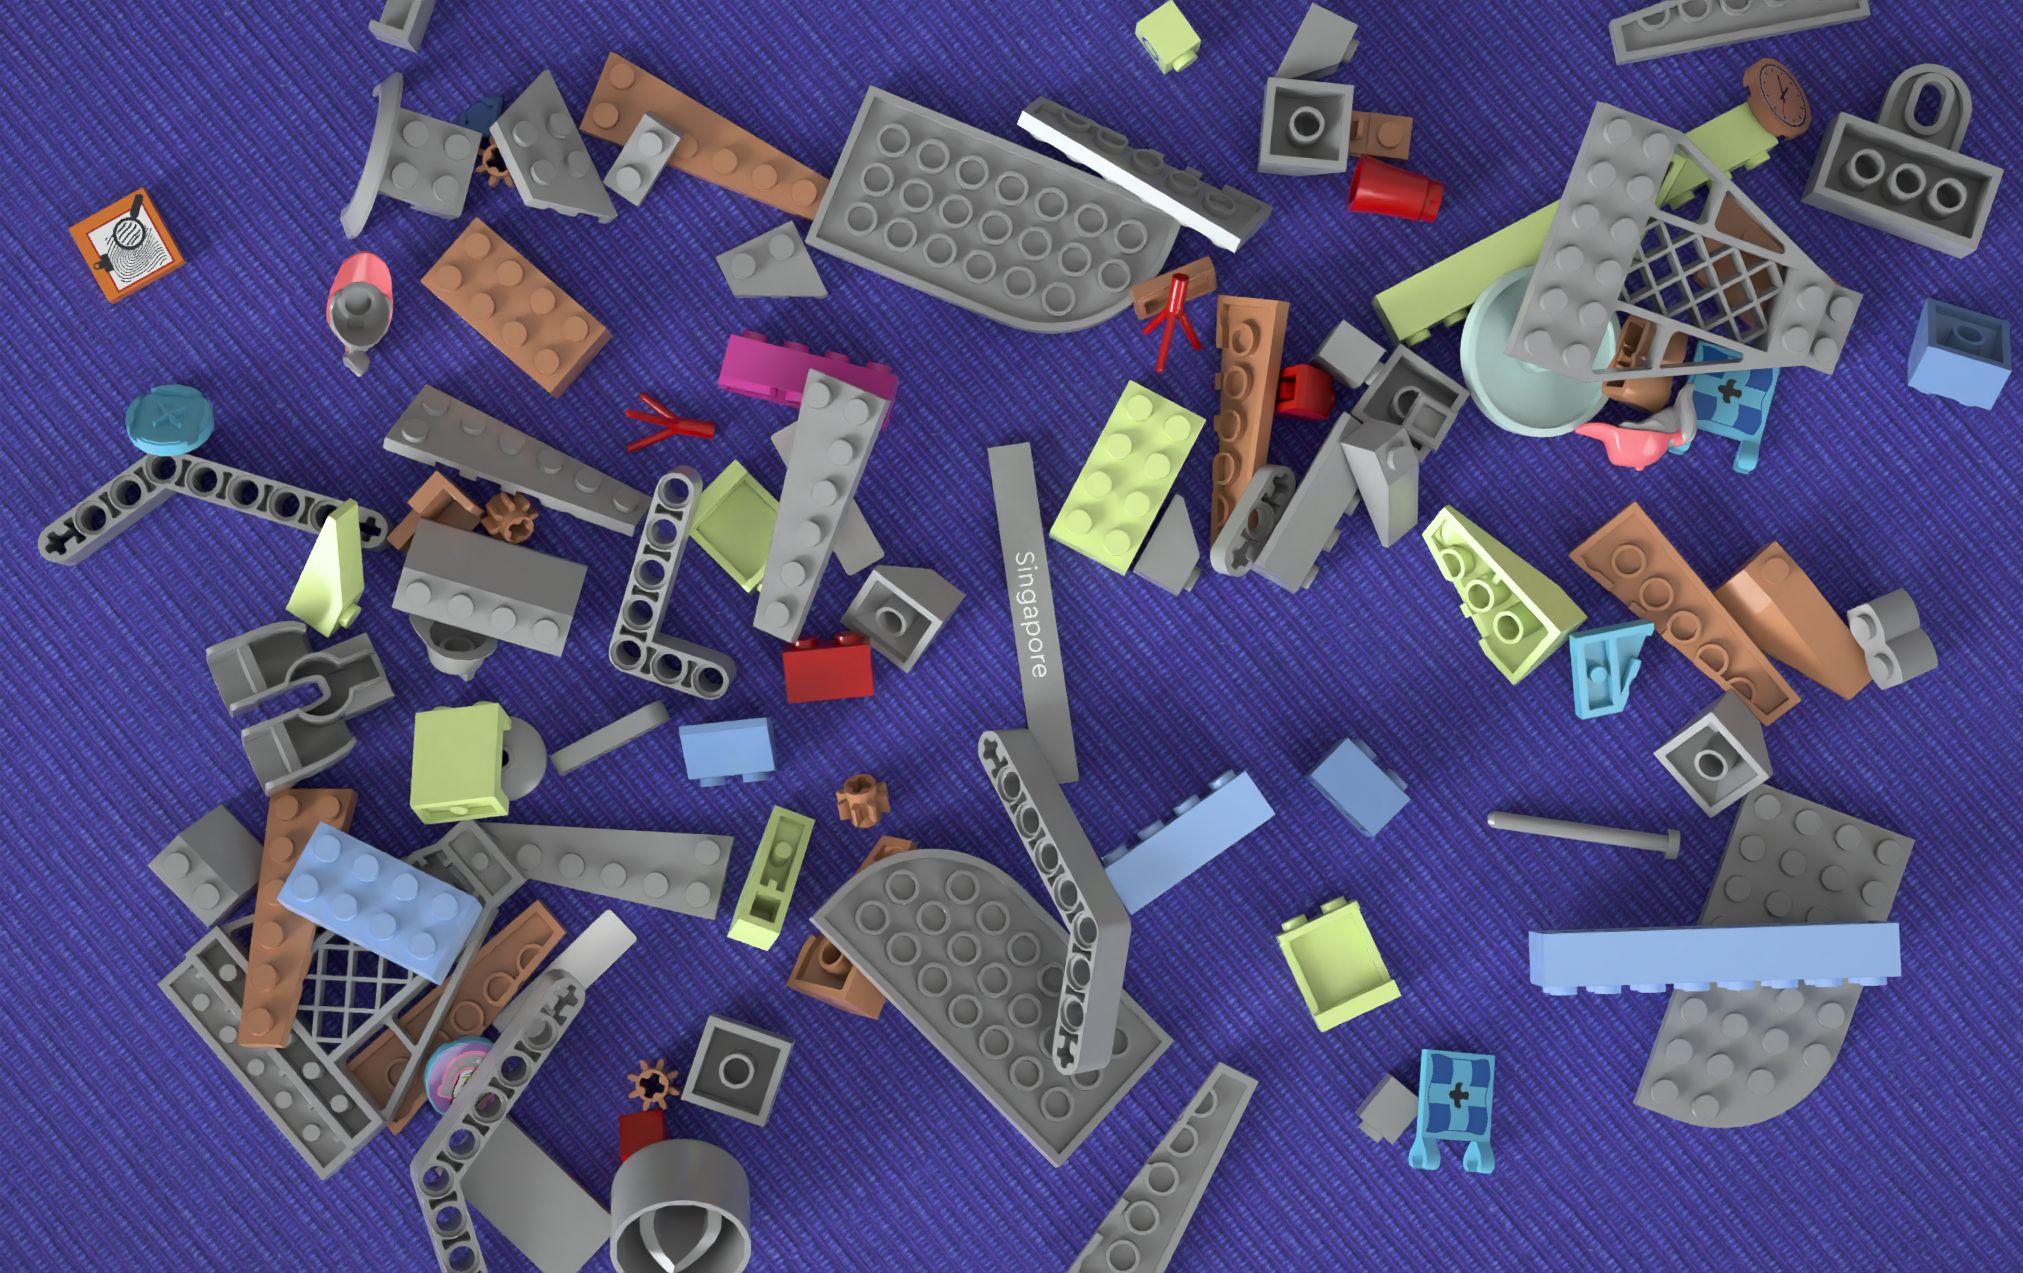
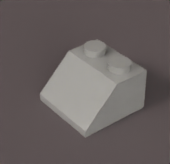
[1257,77,1354,176]
[147,804,264,927]

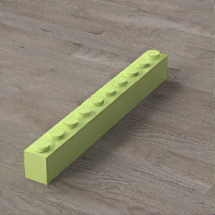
[1371,101,1779,348]

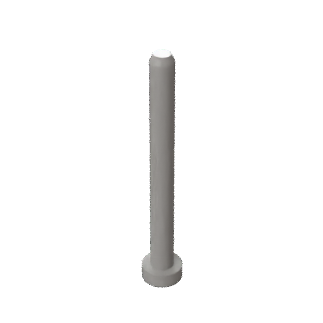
[1487,811,1680,860]

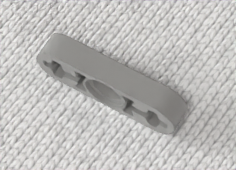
[1210,464,1296,577]
[550,700,671,776]

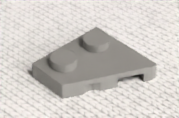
[715,220,829,299]

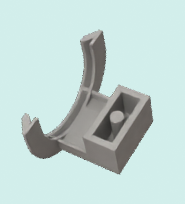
[340,72,483,239]

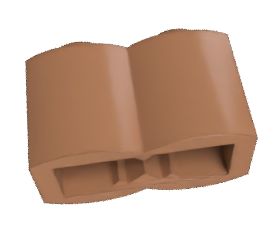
[1602,314,1688,414]

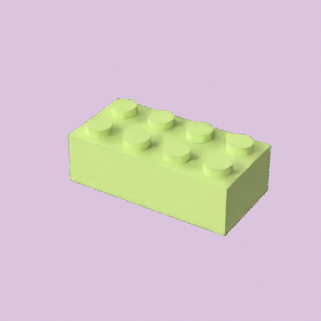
[1049,380,1206,576]

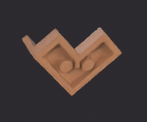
[386,470,488,554]

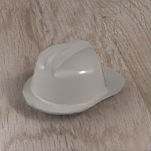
[409,613,497,681]

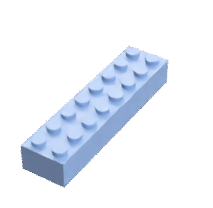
[1528,920,1901,995]

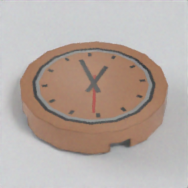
[1743,58,1811,140]

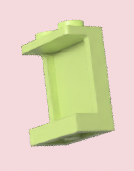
[689,459,779,596]
[410,701,511,825]
[1275,896,1401,1032]

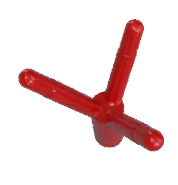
[1142,273,1202,373]
[625,392,715,453]

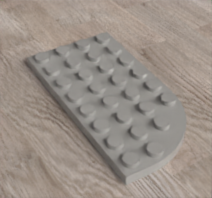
[805,85,1181,334]
[1633,783,1915,1128]
[809,849,1174,1168]

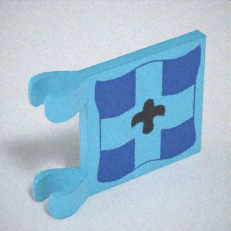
[1667,340,1780,474]
[1409,1049,1495,1174]

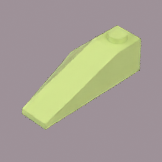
[1422,505,1588,685]

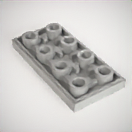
[435,1114,611,1273]

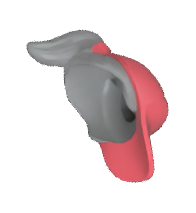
[326,251,393,377]
[1575,383,1697,471]

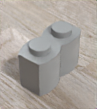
[1847,588,1938,690]

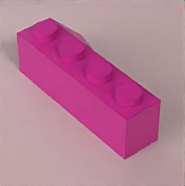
[718,330,899,431]

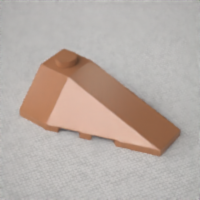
[1712,541,1873,700]
[786,835,918,1020]

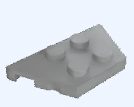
[489,69,618,224]

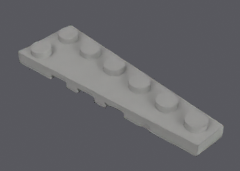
[753,368,891,643]
[383,384,653,537]
[478,822,735,920]
[1066,1061,1259,1273]

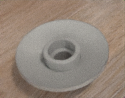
[501,716,547,801]

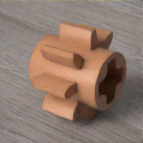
[475,136,515,188]
[481,492,539,544]
[836,774,891,828]
[627,1057,681,1111]

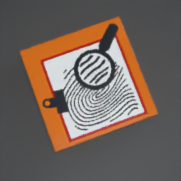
[68,187,187,304]

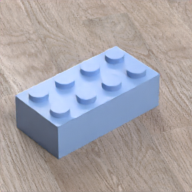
[1102,769,1276,915]
[276,821,483,986]

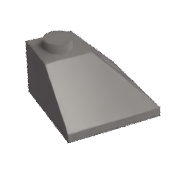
[840,565,966,674]
[1653,689,1773,818]

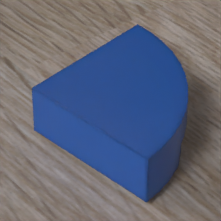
[455,97,505,140]

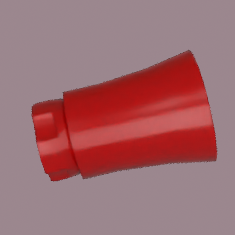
[1347,153,1444,223]

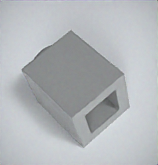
[1355,1073,1419,1145]

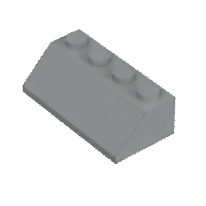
[1251,412,1362,594]
[392,516,588,657]

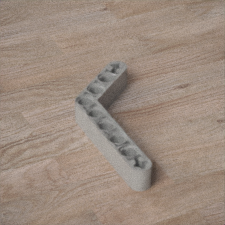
[38,453,395,566]
[978,728,1131,1075]
[410,969,586,1273]

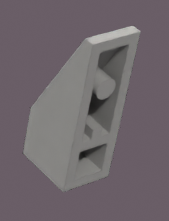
[1340,418,1419,548]

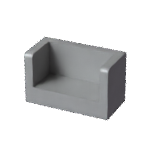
[368,0,436,53]

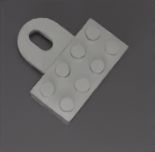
[1800,64,2004,259]

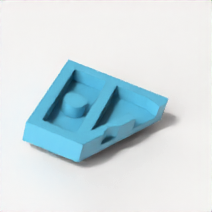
[1569,618,1654,720]

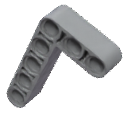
[609,465,737,700]

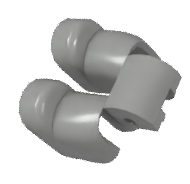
[206,621,395,797]

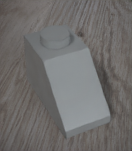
[1275,2,1360,81]
[1307,319,1386,390]
[1132,494,1202,597]

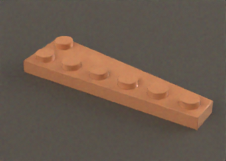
[579,51,830,222]
[1210,295,1290,558]
[1568,500,1801,727]
[237,789,358,1048]
[347,899,568,1136]

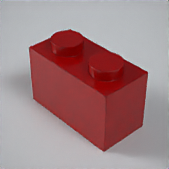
[782,631,875,703]

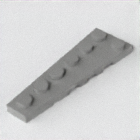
[1608,0,1871,66]
[1017,96,1273,253]

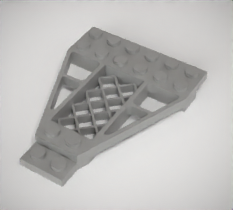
[1503,101,1864,383]
[157,819,528,1181]

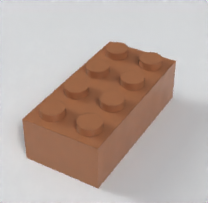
[420,217,613,400]

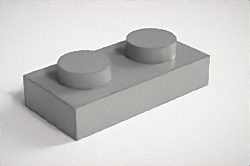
[602,110,685,207]

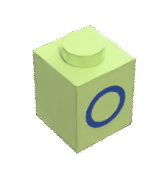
[1135,0,1201,75]

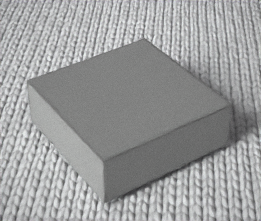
[1400,391,1458,452]

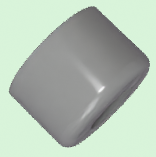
[610,1139,751,1273]

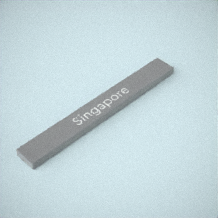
[987,442,1079,784]

